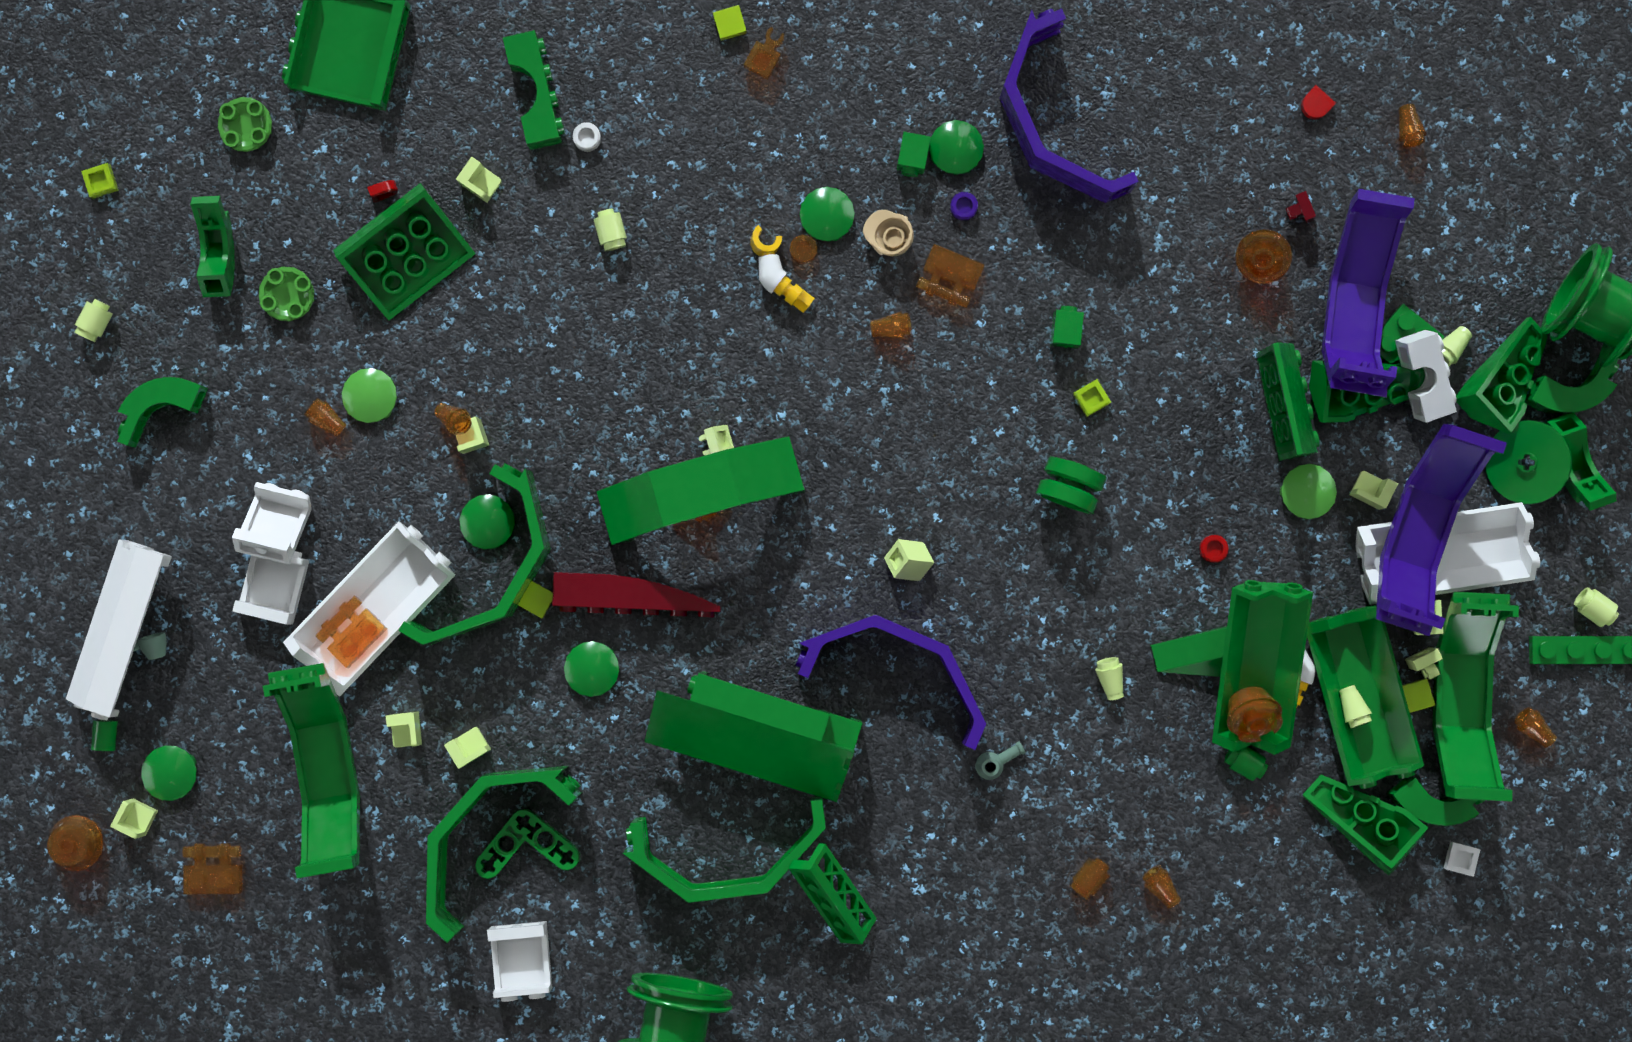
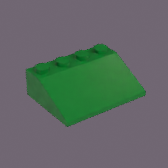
[333,183,476,321]
[1256,342,1320,461]

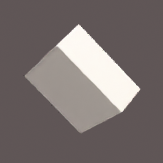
[1444,841,1480,877]

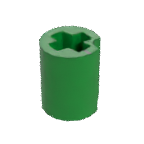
[91,720,118,751]

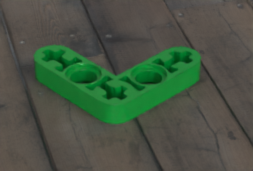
[475,809,580,878]

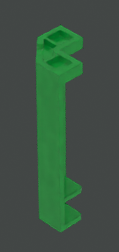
[1212,580,1313,755]
[1307,605,1424,789]

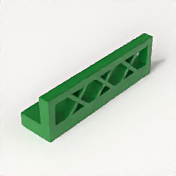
[788,843,877,944]

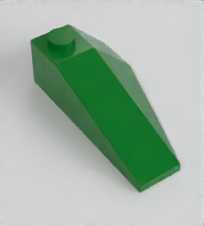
[1456,317,1548,434]
[1309,361,1425,423]
[1150,626,1227,677]
[1302,775,1428,876]

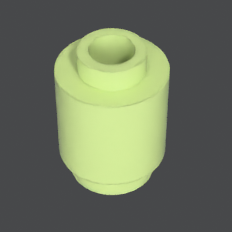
[593,209,627,251]
[75,299,113,342]
[1574,587,1619,627]

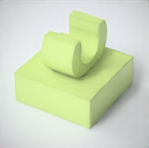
[699,425,734,455]
[1405,647,1443,679]

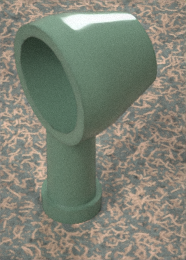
[134,632,167,660]
[975,741,1026,780]

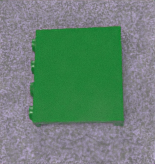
[282,0,411,111]

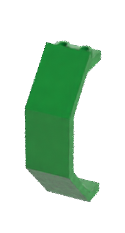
[596,437,805,545]
[398,463,551,645]
[1433,592,1519,801]
[263,663,360,879]
[426,766,583,943]
[623,796,826,903]

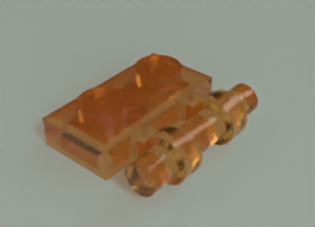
[916,244,984,308]
[315,595,388,668]
[183,843,242,894]

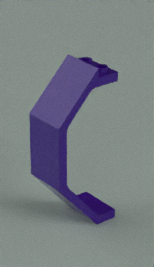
[1000,9,1139,203]
[1322,189,1415,398]
[1376,424,1507,636]
[795,615,986,750]

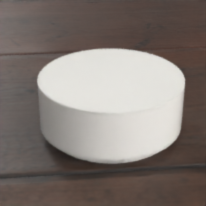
[573,122,601,152]

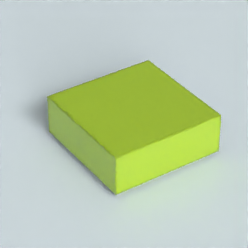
[713,5,747,41]
[81,163,119,199]
[1073,379,1111,417]
[518,581,553,619]
[1402,678,1435,713]

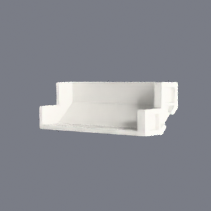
[1356,502,1540,605]
[283,521,455,696]
[66,539,172,721]

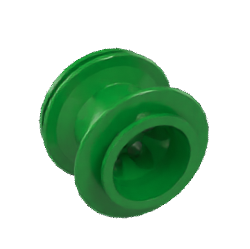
[1541,243,1632,368]
[618,973,733,1042]

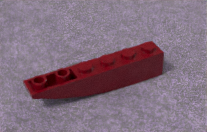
[552,572,721,618]

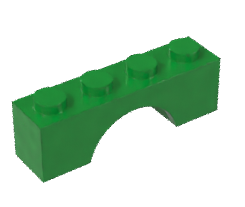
[503,30,565,150]

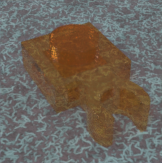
[743,27,784,80]

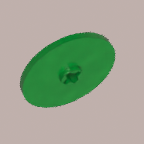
[1486,420,1572,504]

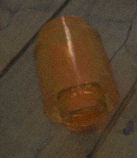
[1070,857,1111,900]

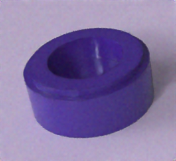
[950,192,978,221]

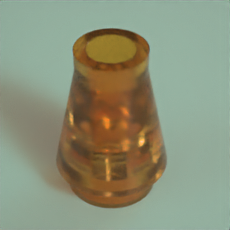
[1398,104,1427,147]
[870,311,912,338]
[304,398,347,437]
[435,403,472,435]
[1514,707,1557,748]
[1142,865,1181,908]

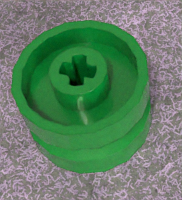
[1036,456,1107,514]

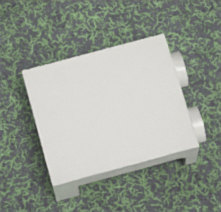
[232,482,312,564]
[232,551,309,625]
[487,921,552,1002]

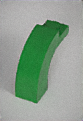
[190,196,235,297]
[1525,358,1619,415]
[117,377,208,448]
[1547,413,1617,511]
[1386,777,1485,826]

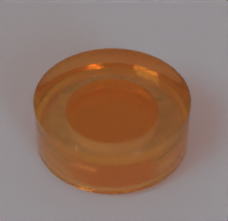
[790,235,817,264]

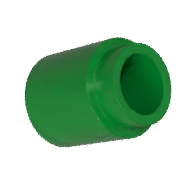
[1224,747,1268,781]

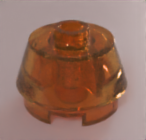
[1235,229,1292,284]
[1227,687,1283,742]
[47,815,103,871]

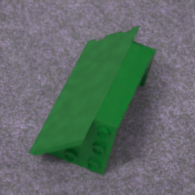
[644,671,862,802]

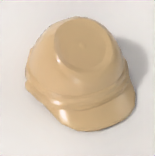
[863,210,914,256]

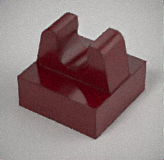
[1286,191,1317,223]

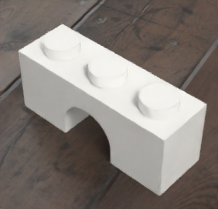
[1395,330,1457,423]

